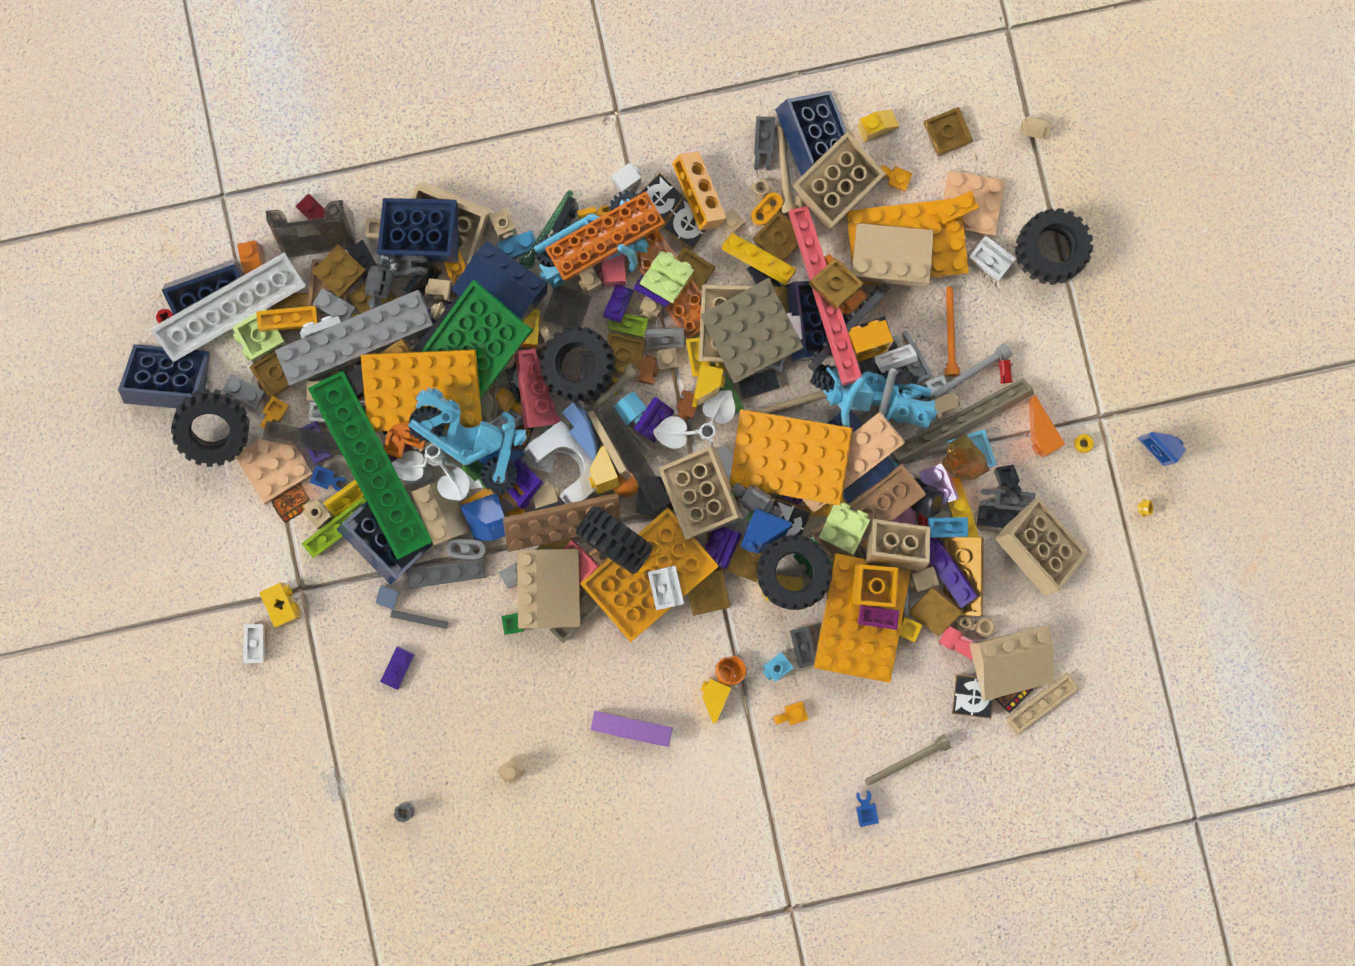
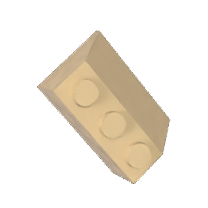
[411,482,471,547]
[866,519,930,571]

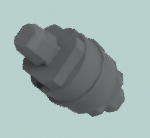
[365,255,393,309]
[732,484,782,517]

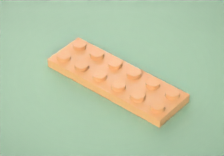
[802,412,905,513]

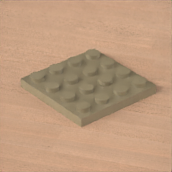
[700,278,804,384]

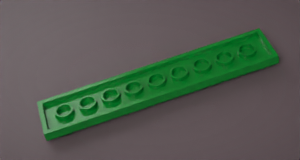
[308,371,433,560]

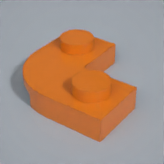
[384,422,426,459]

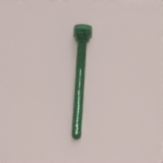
[518,190,573,270]

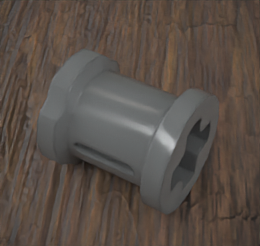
[394,802,415,822]

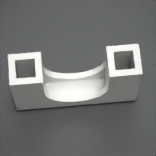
[523,420,597,504]

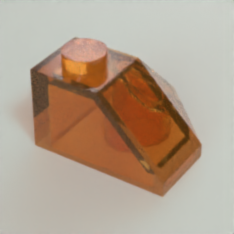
[941,434,990,480]

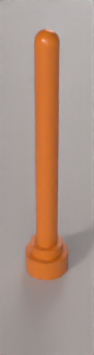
[944,286,960,377]

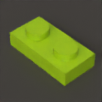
[607,313,649,338]

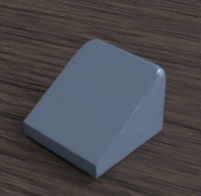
[376,585,401,610]

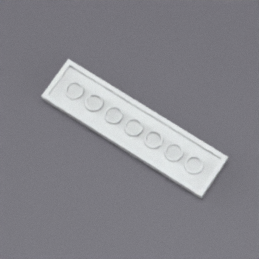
[150,252,306,362]

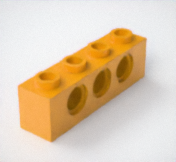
[672,151,726,231]

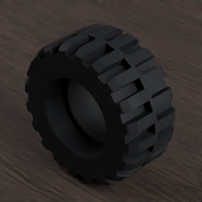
[1015,208,1093,285]
[540,326,616,402]
[171,389,249,467]
[576,506,653,574]
[756,535,833,610]

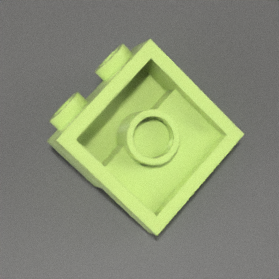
[640,251,694,303]
[232,308,286,362]
[819,502,871,555]

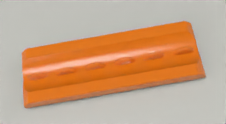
[545,191,665,281]
[637,230,702,339]

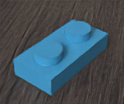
[496,230,537,259]
[928,517,968,538]

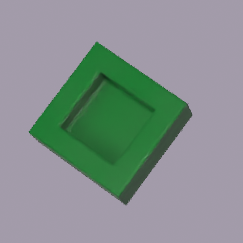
[501,613,524,635]

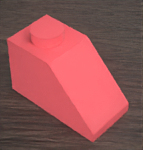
[599,254,626,286]

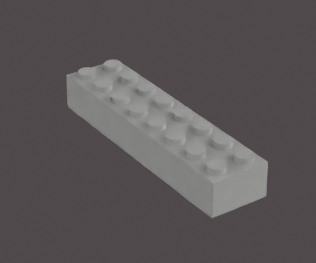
[275,290,434,388]

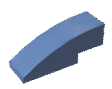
[562,402,600,461]

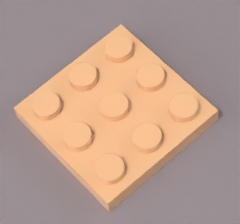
[943,170,1005,237]
[235,425,313,504]

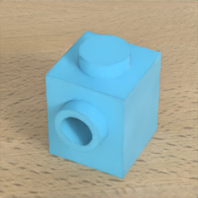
[613,391,647,425]
[762,651,794,682]

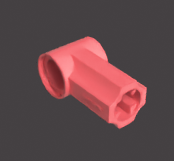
[938,626,974,660]

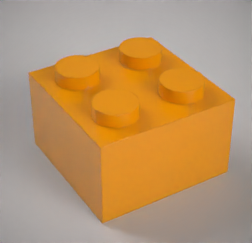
[848,320,894,362]
[852,565,898,607]

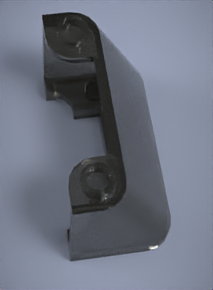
[266,200,356,258]

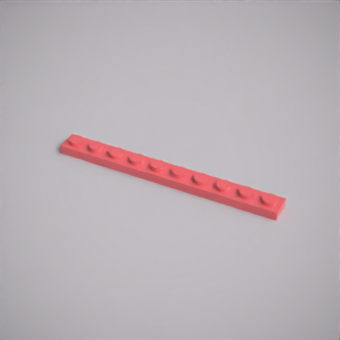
[789,206,862,386]

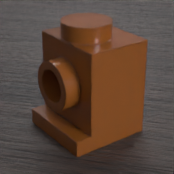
[636,355,659,386]
[676,390,698,421]

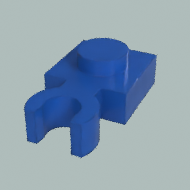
[309,465,346,491]
[855,790,879,827]

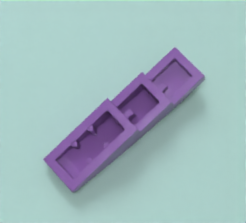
[591,711,673,747]

